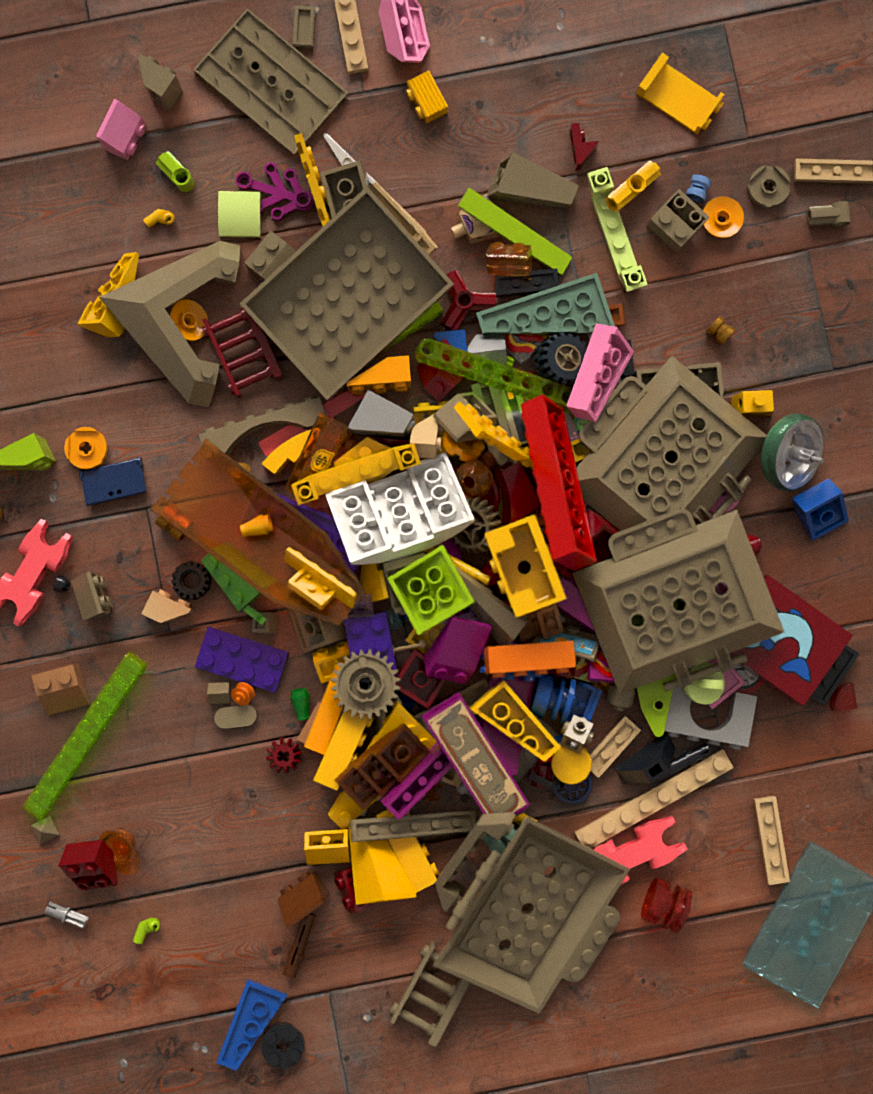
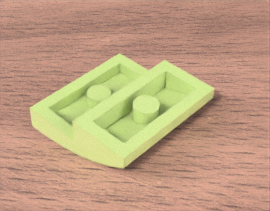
[218,191,261,238]

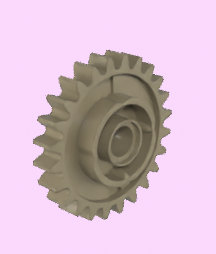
[331,649,400,720]

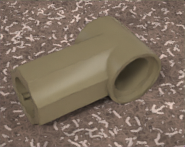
[807,201,851,227]

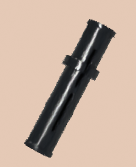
[654,743,712,784]

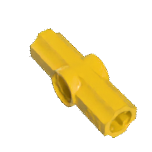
[605,161,661,212]

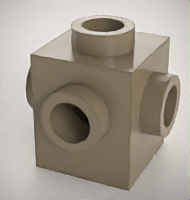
[560,715,594,754]

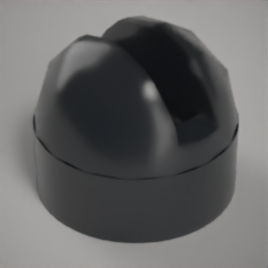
[53,575,70,593]

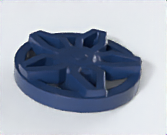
[552,774,592,804]

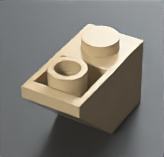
[410,414,444,459]
[141,589,194,623]

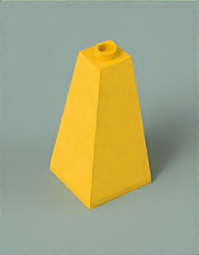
[348,826,417,905]

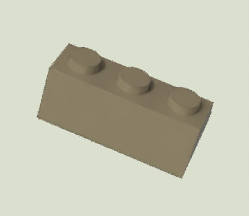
[283,590,347,653]

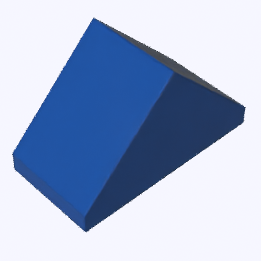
[433,330,468,362]

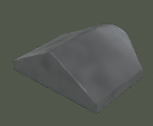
[467,334,508,376]

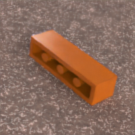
[484,641,576,678]

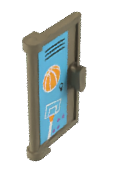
[533,626,601,662]

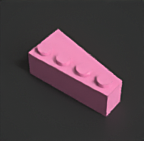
[567,323,634,422]

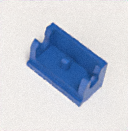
[567,681,603,722]

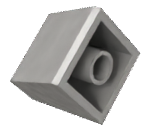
[348,390,416,439]

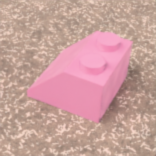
[96,99,146,160]

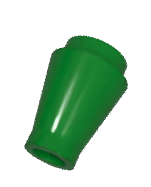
[289,688,310,720]

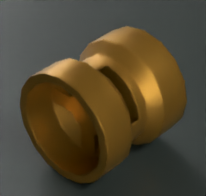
[706,316,735,345]

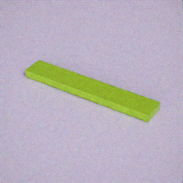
[457,188,572,276]

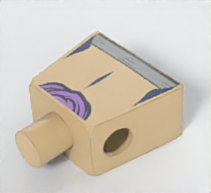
[451,194,500,244]

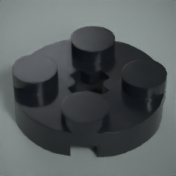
[261,1022,305,1068]

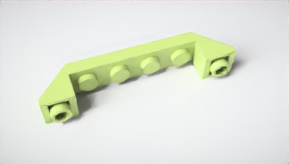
[587,167,648,292]

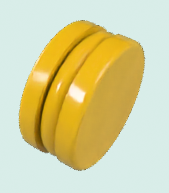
[551,746,592,785]

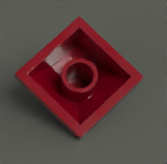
[417,338,474,402]

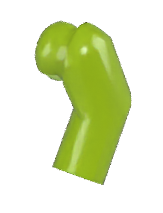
[133,917,160,945]

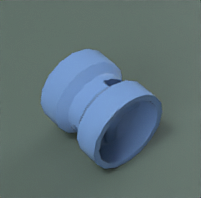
[685,174,712,203]

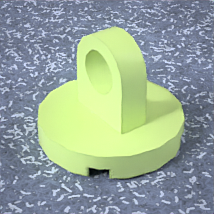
[684,662,725,705]

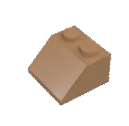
[32,664,90,716]

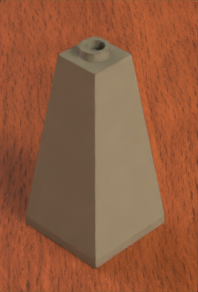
[487,152,579,208]

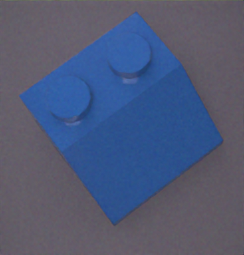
[792,478,849,541]

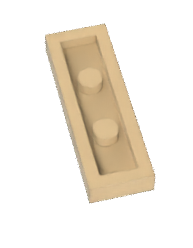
[590,716,641,778]

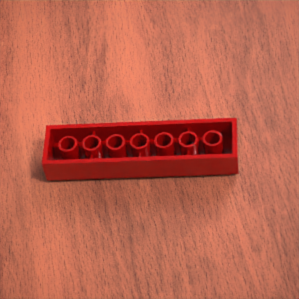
[521,394,597,571]

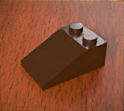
[277,871,329,929]

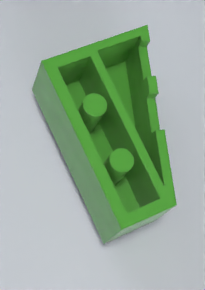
[201,542,277,611]

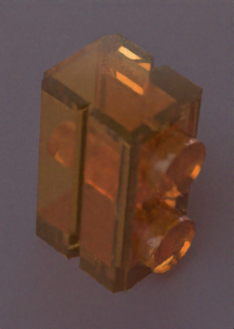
[486,242,533,276]

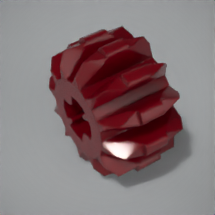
[266,737,303,774]

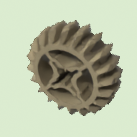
[451,497,502,554]

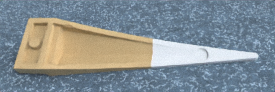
[324,134,438,256]

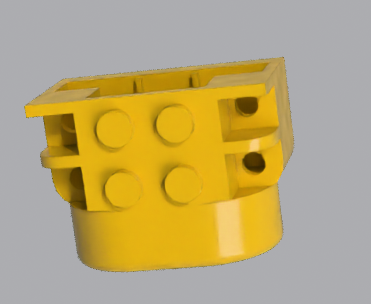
[485,515,566,617]

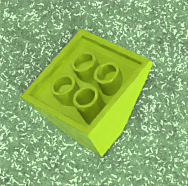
[387,545,475,635]

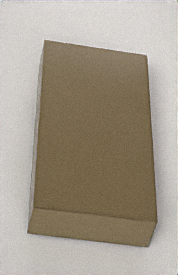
[292,5,316,49]

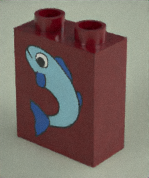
[729,575,853,706]

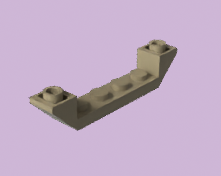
[435,812,515,912]

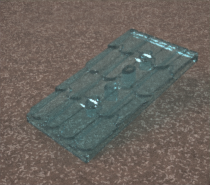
[743,841,873,1009]

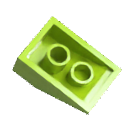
[0,433,56,471]

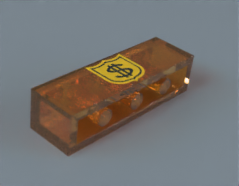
[284,412,348,503]

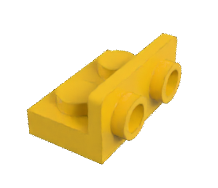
[312,641,351,684]

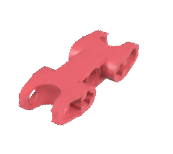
[0,519,74,627]
[591,816,688,884]

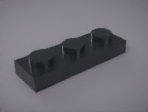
[495,269,559,297]
[810,645,859,706]

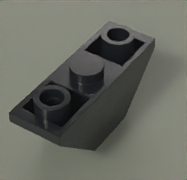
[614,732,675,784]

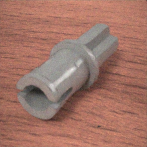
[45,902,89,929]

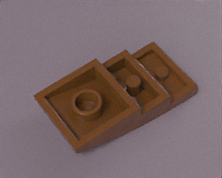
[334,723,430,810]

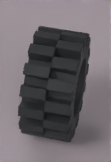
[171,561,212,600]

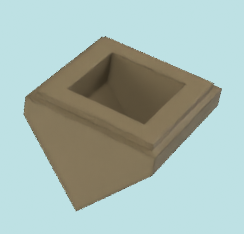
[207,682,231,704]

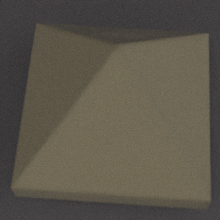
[31,816,60,844]

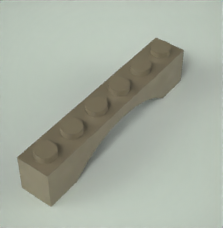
[198,396,329,462]

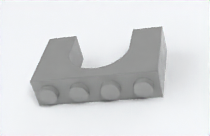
[664,686,757,750]

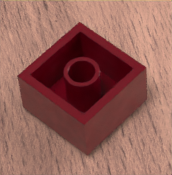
[395,649,446,709]

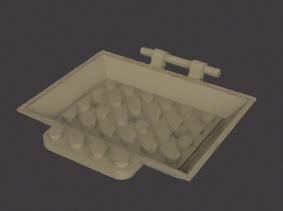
[576,356,767,531]
[572,508,784,694]
[434,816,630,1013]

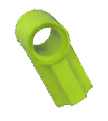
[156,151,195,192]

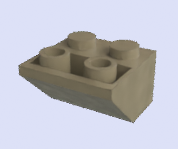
[138,54,183,111]
[647,189,710,253]
[433,392,498,442]
[71,572,113,621]

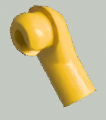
[143,209,175,228]

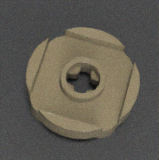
[747,165,790,209]

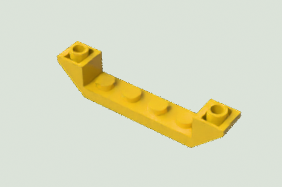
[291,443,421,505]

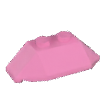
[379,0,430,63]

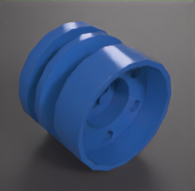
[529,673,576,724]

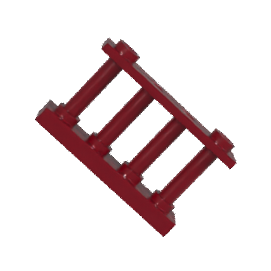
[202,308,285,399]

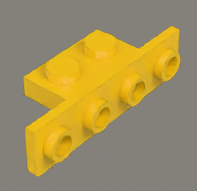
[284,547,356,610]

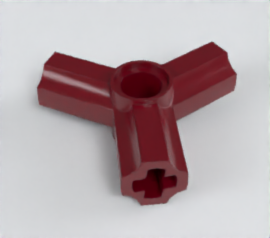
[440,269,496,331]

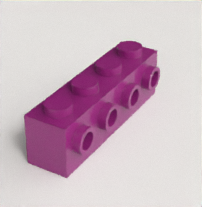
[379,742,453,820]

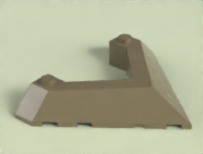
[99,241,240,408]

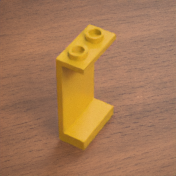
[636,53,724,135]

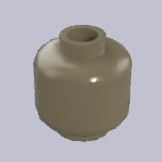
[607,683,636,711]

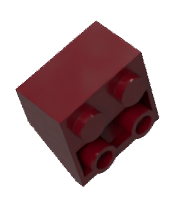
[58,840,118,890]

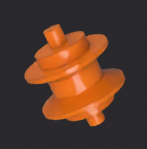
[231,682,255,706]

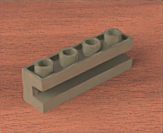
[468,379,514,467]

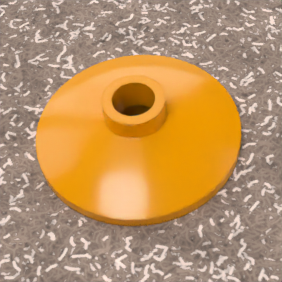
[703,196,744,238]
[169,299,208,341]

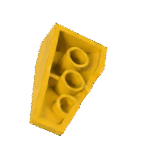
[77,252,139,337]
[360,563,389,605]

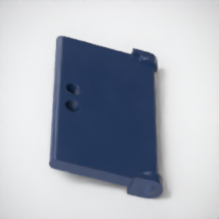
[79,456,147,506]

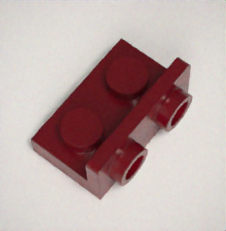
[334,866,376,913]

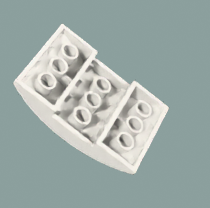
[325,452,475,565]

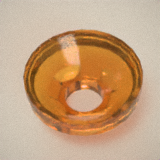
[455,460,493,499]

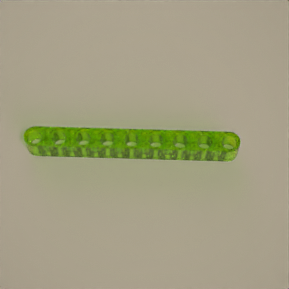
[415,338,573,415]
[22,651,148,821]

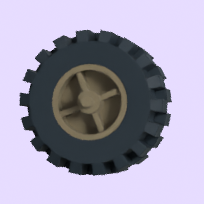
[533,332,587,390]

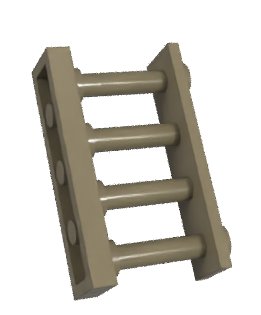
[389,940,470,1047]

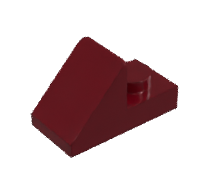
[569,123,599,171]

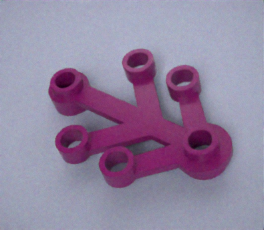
[235,162,314,222]

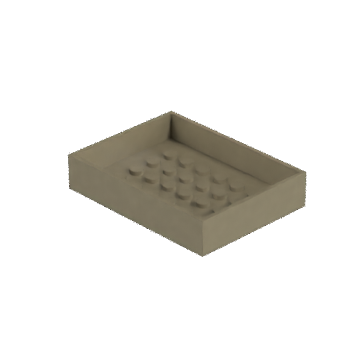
[240,187,454,401]

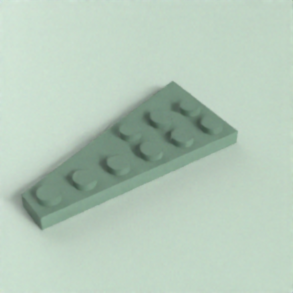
[476,273,615,335]

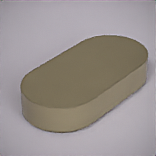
[214,705,257,729]

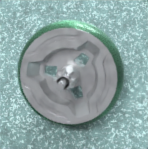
[761,413,824,491]

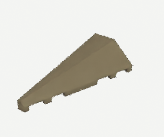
[455,566,527,646]

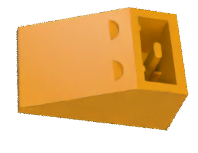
[346,356,412,396]

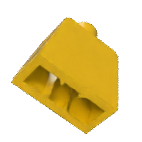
[731,390,774,417]

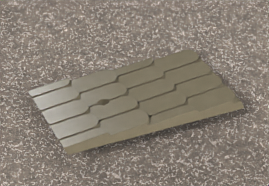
[192,8,348,155]

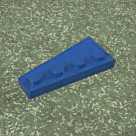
[216,979,288,1071]

